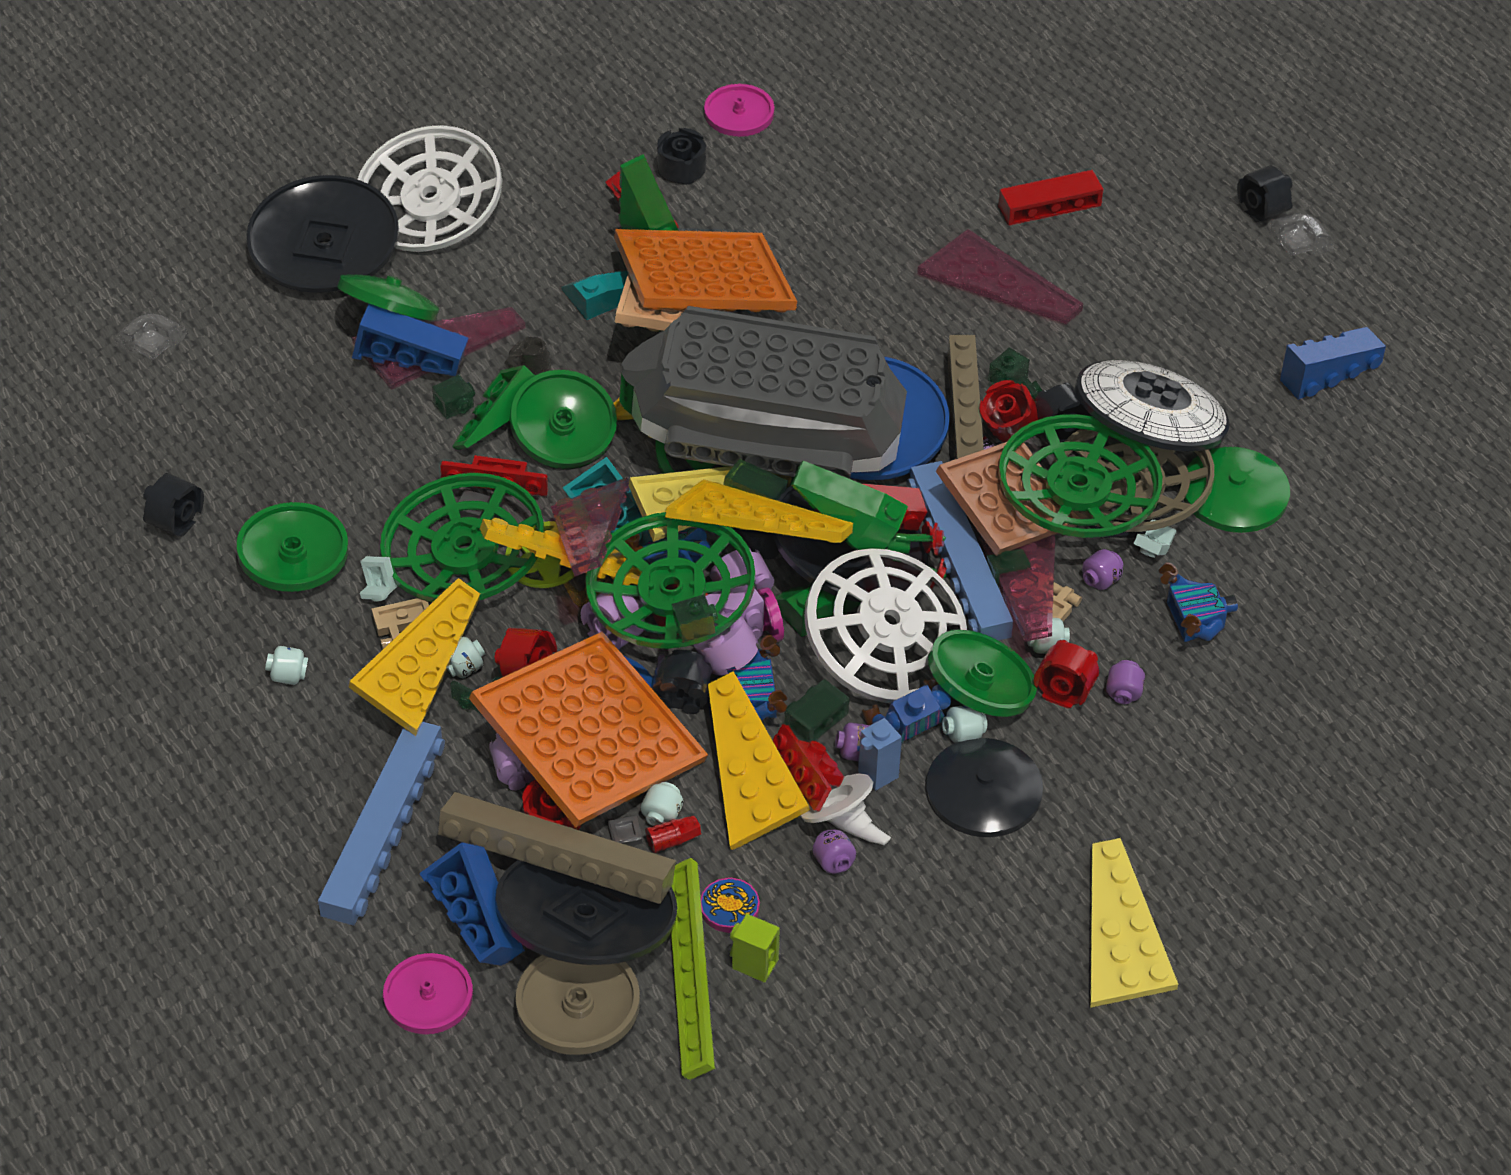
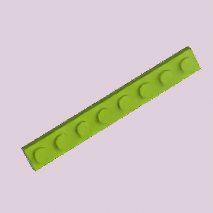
[671,858,715,1080]

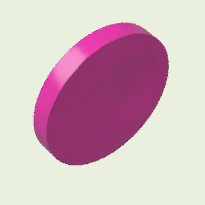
[704,84,774,137]
[383,953,473,1034]

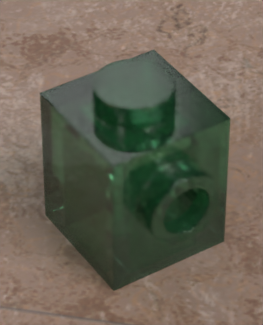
[988,347,1030,385]
[432,374,475,420]
[672,594,718,643]

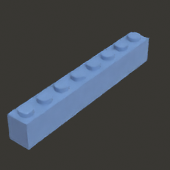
[907,461,1013,640]
[318,722,445,926]

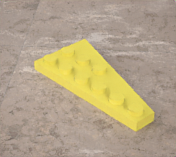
[628,466,792,542]
[1090,838,1178,1008]

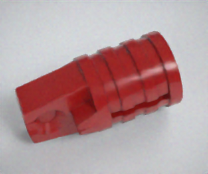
[645,816,701,853]

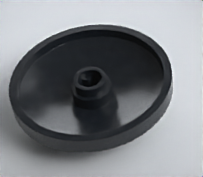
[926,738,1043,837]

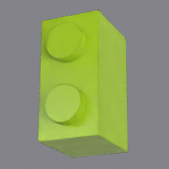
[730,914,780,983]

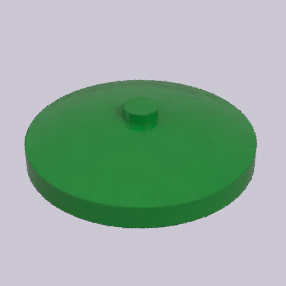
[337,275,440,320]
[510,370,617,469]
[1184,447,1290,533]
[237,502,348,592]
[928,630,1037,717]

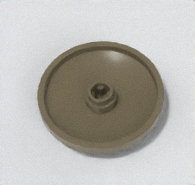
[516,955,640,1055]

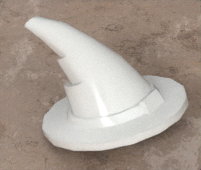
[801,773,891,845]

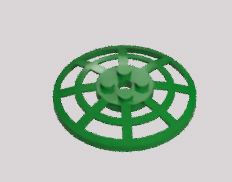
[998,414,1163,538]
[380,473,545,602]
[586,512,756,649]

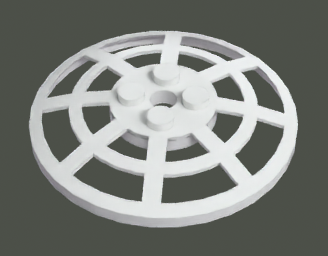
[358,126,502,252]
[804,548,967,703]

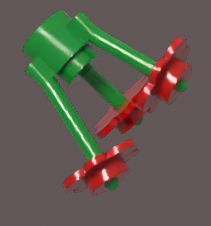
[886,521,947,589]

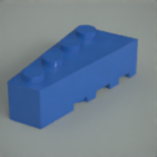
[352,304,469,376]
[1280,327,1386,400]
[419,842,524,966]

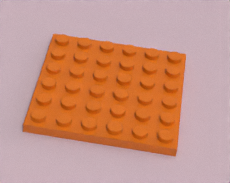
[614,229,797,313]
[469,631,708,827]

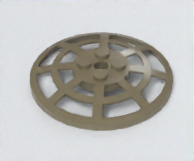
[1052,429,1214,532]

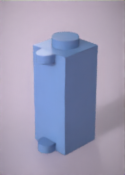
[858,718,902,791]

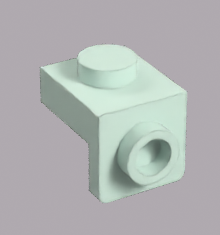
[1134,520,1176,558]
[360,556,397,602]

